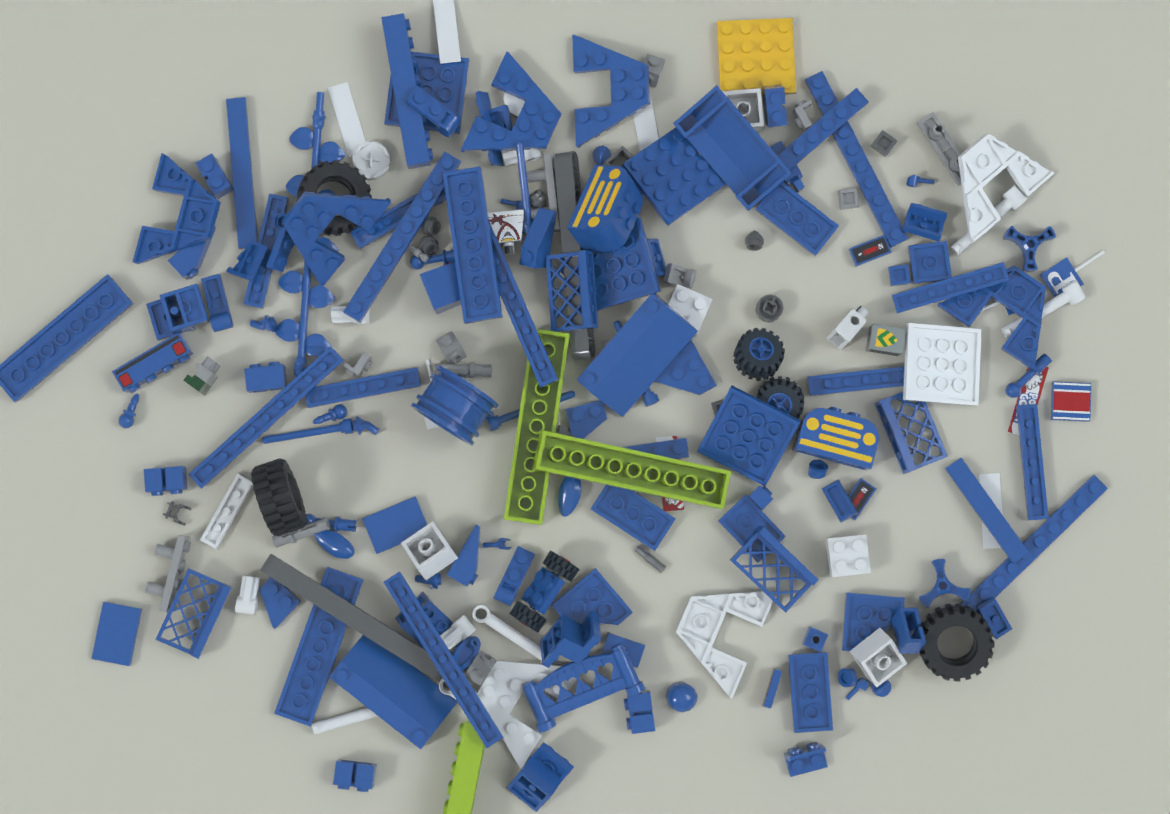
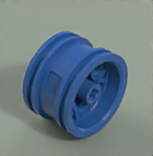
[411,365,499,446]

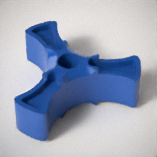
[1003,226,1056,272]
[919,559,970,608]

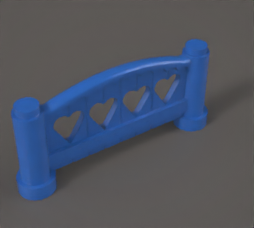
[522,643,646,733]

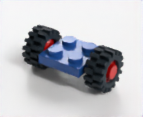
[509,550,579,633]

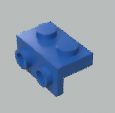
[902,203,947,242]

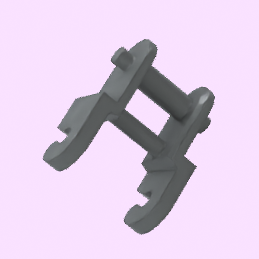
[163,501,192,526]

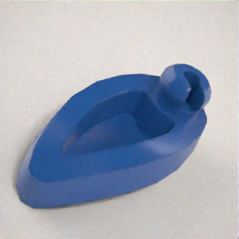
[558,477,582,517]
[314,530,355,559]
[452,636,481,671]

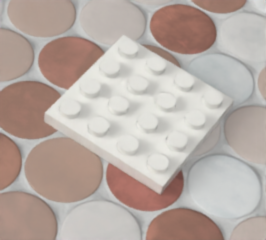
[903,323,981,406]

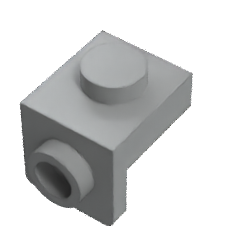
[644,54,665,87]
[793,100,812,132]
[663,263,696,289]
[436,331,467,364]
[342,352,373,377]
[465,651,496,686]

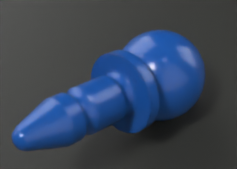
[118,393,139,428]
[313,404,347,424]

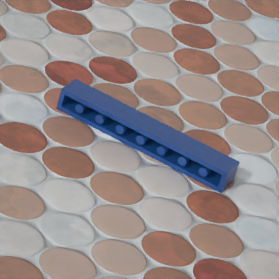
[381,13,434,169]

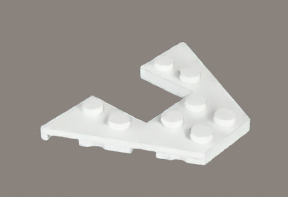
[958,134,1054,242]
[676,590,776,699]
[477,661,576,769]

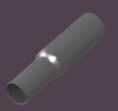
[634,546,666,573]

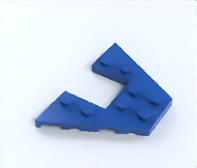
[572,35,650,148]
[461,51,561,152]
[132,153,221,264]
[282,192,391,286]
[938,266,1046,371]

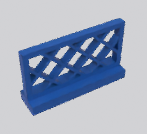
[546,250,598,332]
[874,392,948,474]
[730,525,819,613]
[155,568,231,659]

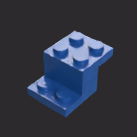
[146,284,209,341]
[540,611,601,668]
[506,742,574,812]

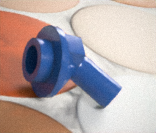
[250,314,277,332]
[353,416,379,435]
[415,573,441,589]

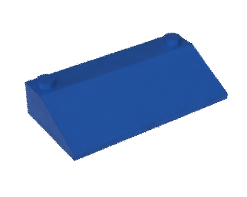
[673,85,792,211]
[577,293,698,417]
[329,635,457,749]

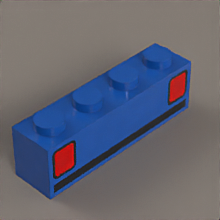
[112,332,194,393]

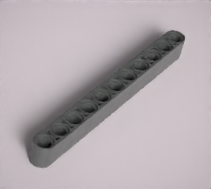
[554,151,595,361]
[260,553,442,682]

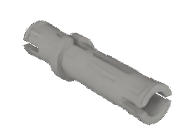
[433,362,492,378]
[272,517,330,548]

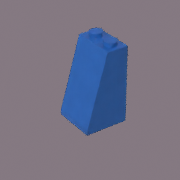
[420,262,461,314]

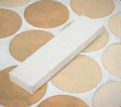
[200,473,253,550]

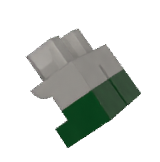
[183,356,221,396]

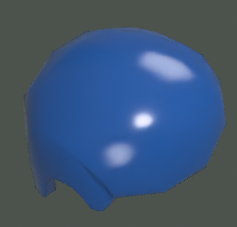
[666,682,698,712]

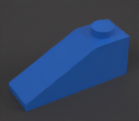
[519,208,557,269]
[168,226,216,280]
[447,525,480,587]

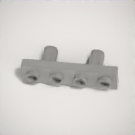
[916,112,961,186]
[527,153,560,232]
[145,535,191,612]

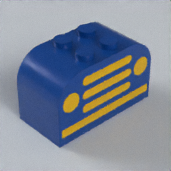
[567,165,644,252]
[792,407,879,471]

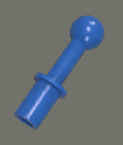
[410,250,455,270]
[1005,353,1052,398]
[306,513,357,532]

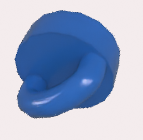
[592,145,611,165]
[808,460,828,479]
[838,668,857,687]
[871,680,891,697]

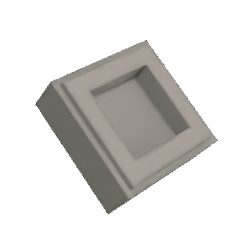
[838,188,860,210]

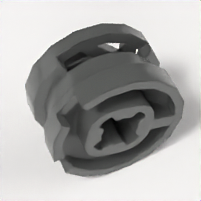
[756,294,784,323]

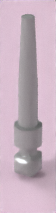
[408,244,429,262]

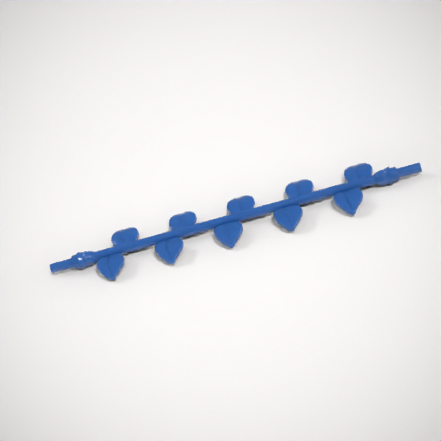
[275,92,346,377]

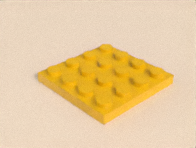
[717,18,796,95]

